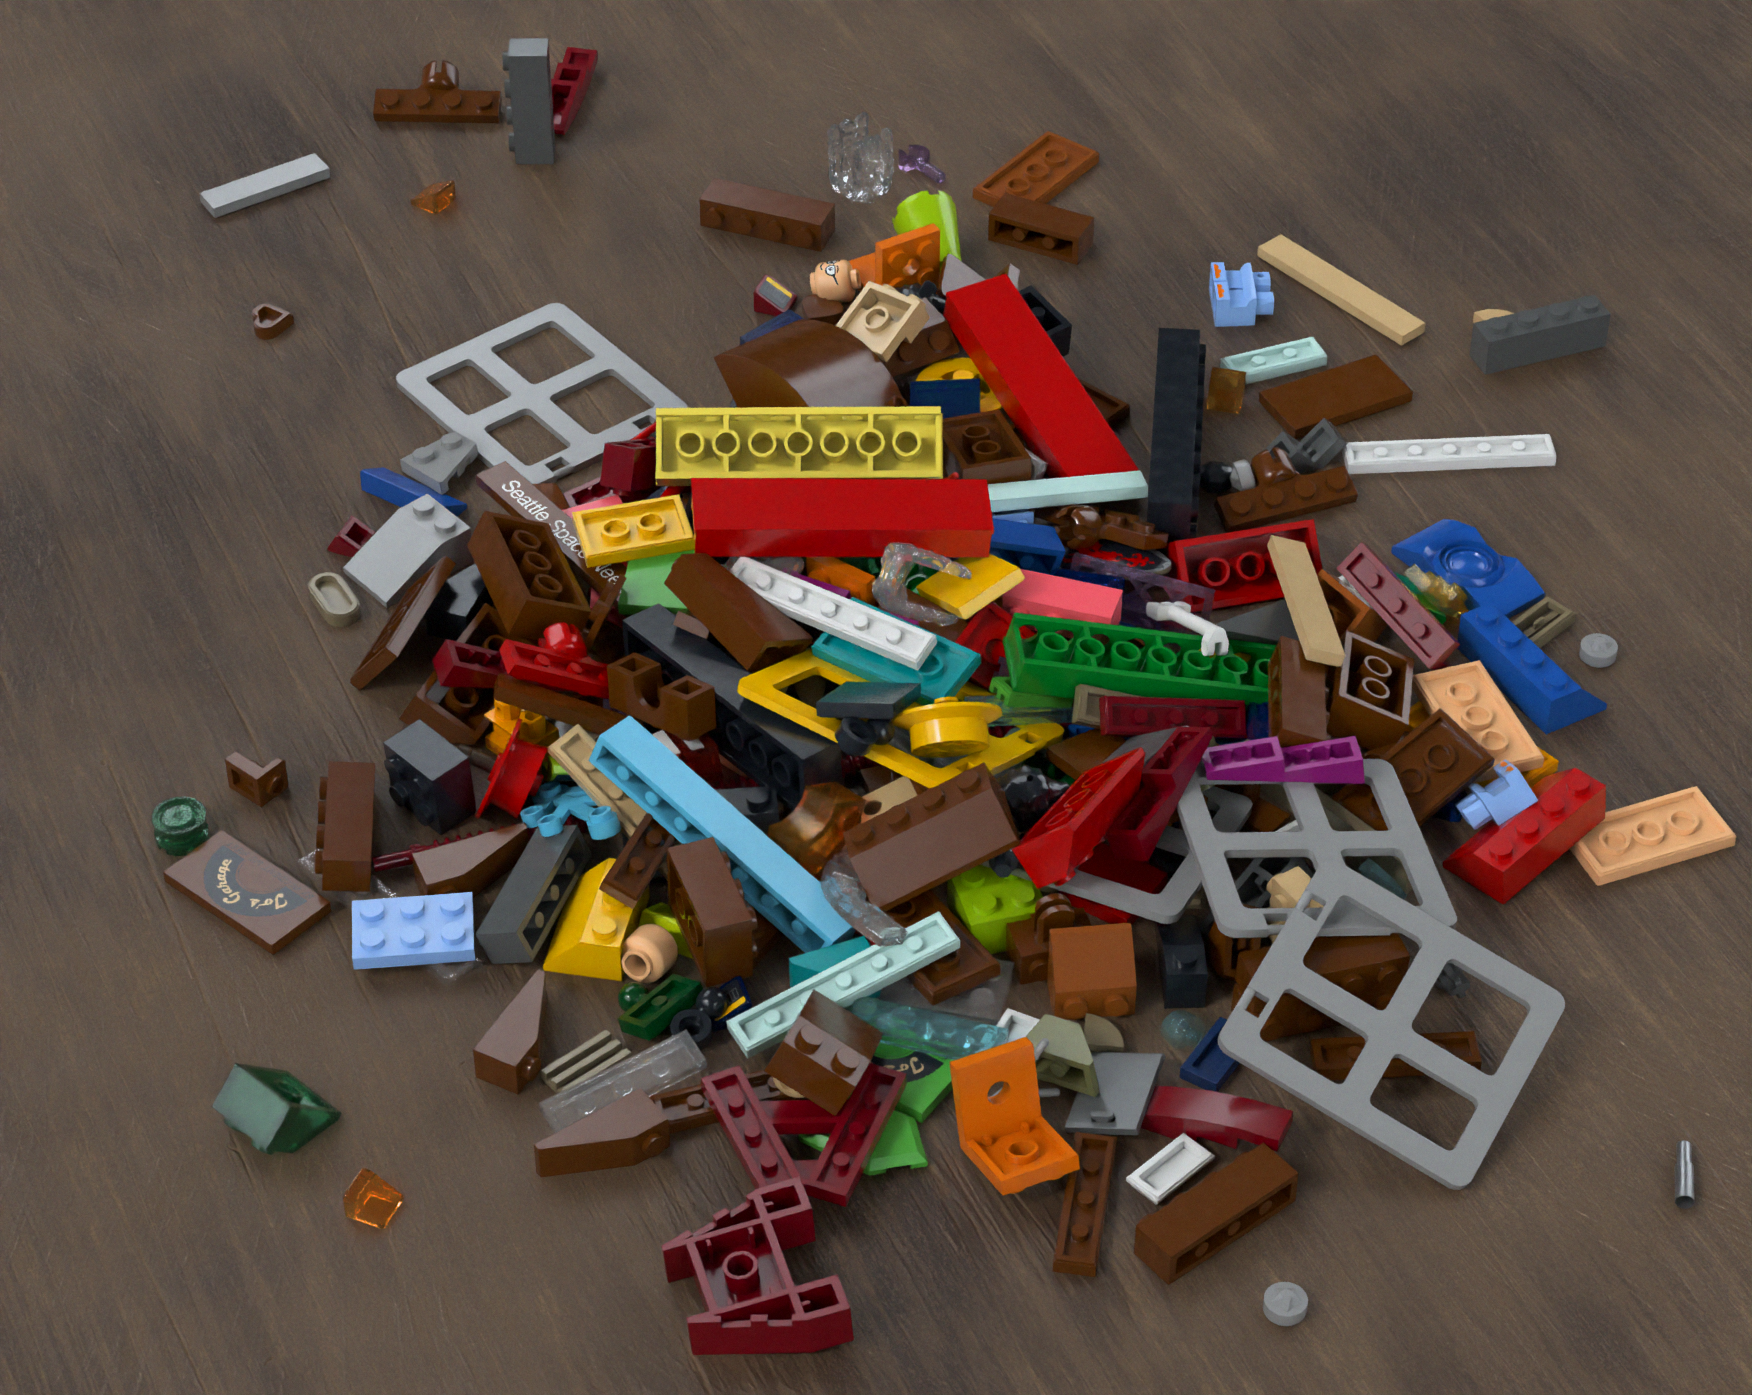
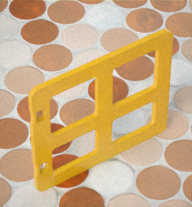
[737,649,1064,788]

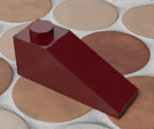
[600,437,656,496]

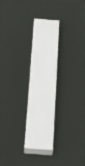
[1342,434,1557,474]
[730,557,937,671]

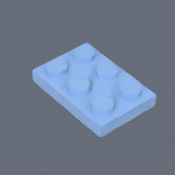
[352,892,475,970]

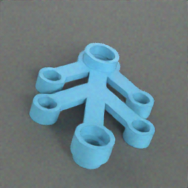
[520,781,621,840]

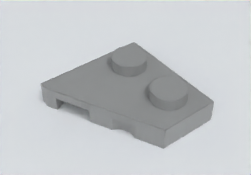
[400,431,478,495]

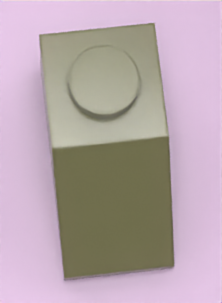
[1026,1014,1099,1097]

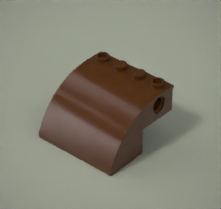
[714,319,908,408]

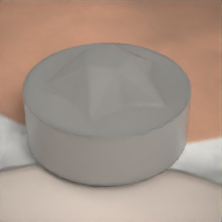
[1230,459,1256,491]
[1579,633,1618,668]
[1263,1282,1308,1326]

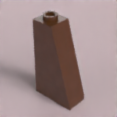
[664,553,813,671]

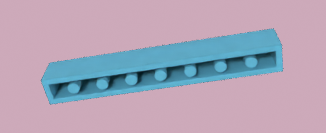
[588,715,862,953]

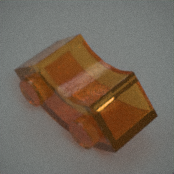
[767,782,866,875]

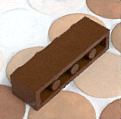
[699,178,835,252]
[1268,636,1331,748]
[315,761,375,892]
[1134,1142,1299,1285]

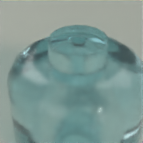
[1160,1010,1205,1049]

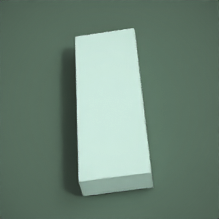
[1220,337,1328,387]

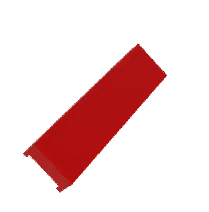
[943,274,1139,506]
[691,478,994,557]

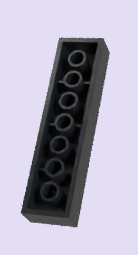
[1147,328,1206,556]
[622,603,844,822]

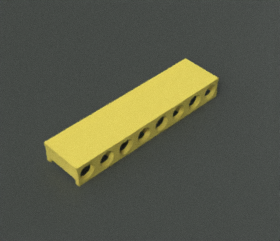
[655,406,943,486]

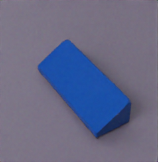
[360,467,467,517]

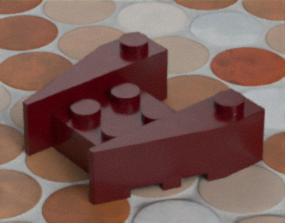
[661,1176,854,1355]

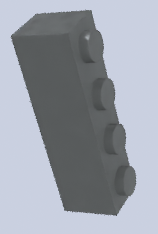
[502,38,556,164]
[1469,295,1611,375]
[476,825,592,964]

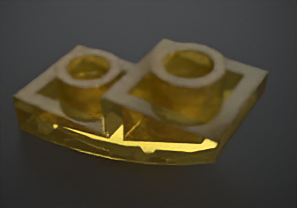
[1403,563,1469,618]

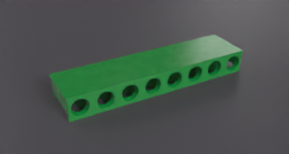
[1002,612,1276,720]

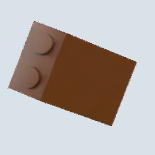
[943,409,1031,484]
[764,989,884,1116]

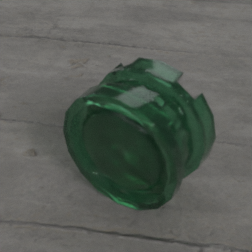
[151,796,209,856]

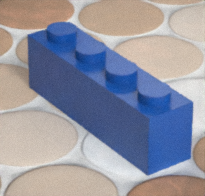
[918,518,1066,576]

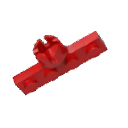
[499,622,609,700]

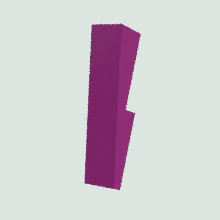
[1201,736,1365,784]

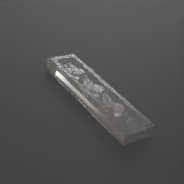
[539,1030,707,1133]

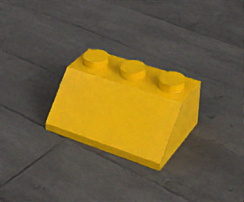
[543,858,650,981]

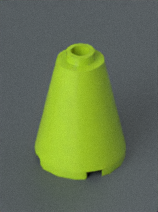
[892,190,962,273]

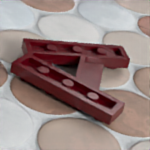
[701,1063,907,1207]

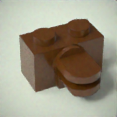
[1006,893,1092,985]

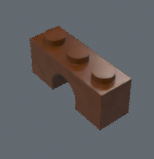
[607,652,717,741]

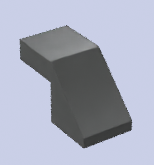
[1265,418,1347,474]

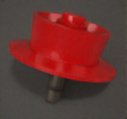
[458,718,548,819]

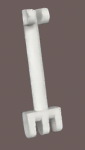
[1146,601,1229,656]

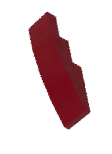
[551,47,598,135]
[1141,1086,1294,1152]

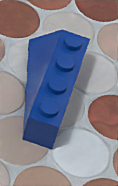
[1457,602,1607,735]

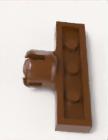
[373,60,502,124]
[1214,447,1358,533]
[1034,505,1169,550]

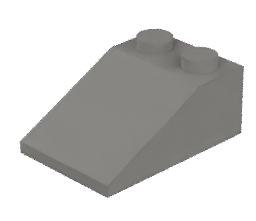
[343,494,474,608]

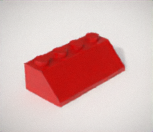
[1165,519,1322,613]
[1012,747,1145,889]
[1443,767,1606,905]

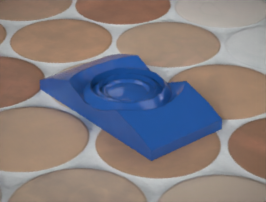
[1391,519,1545,619]

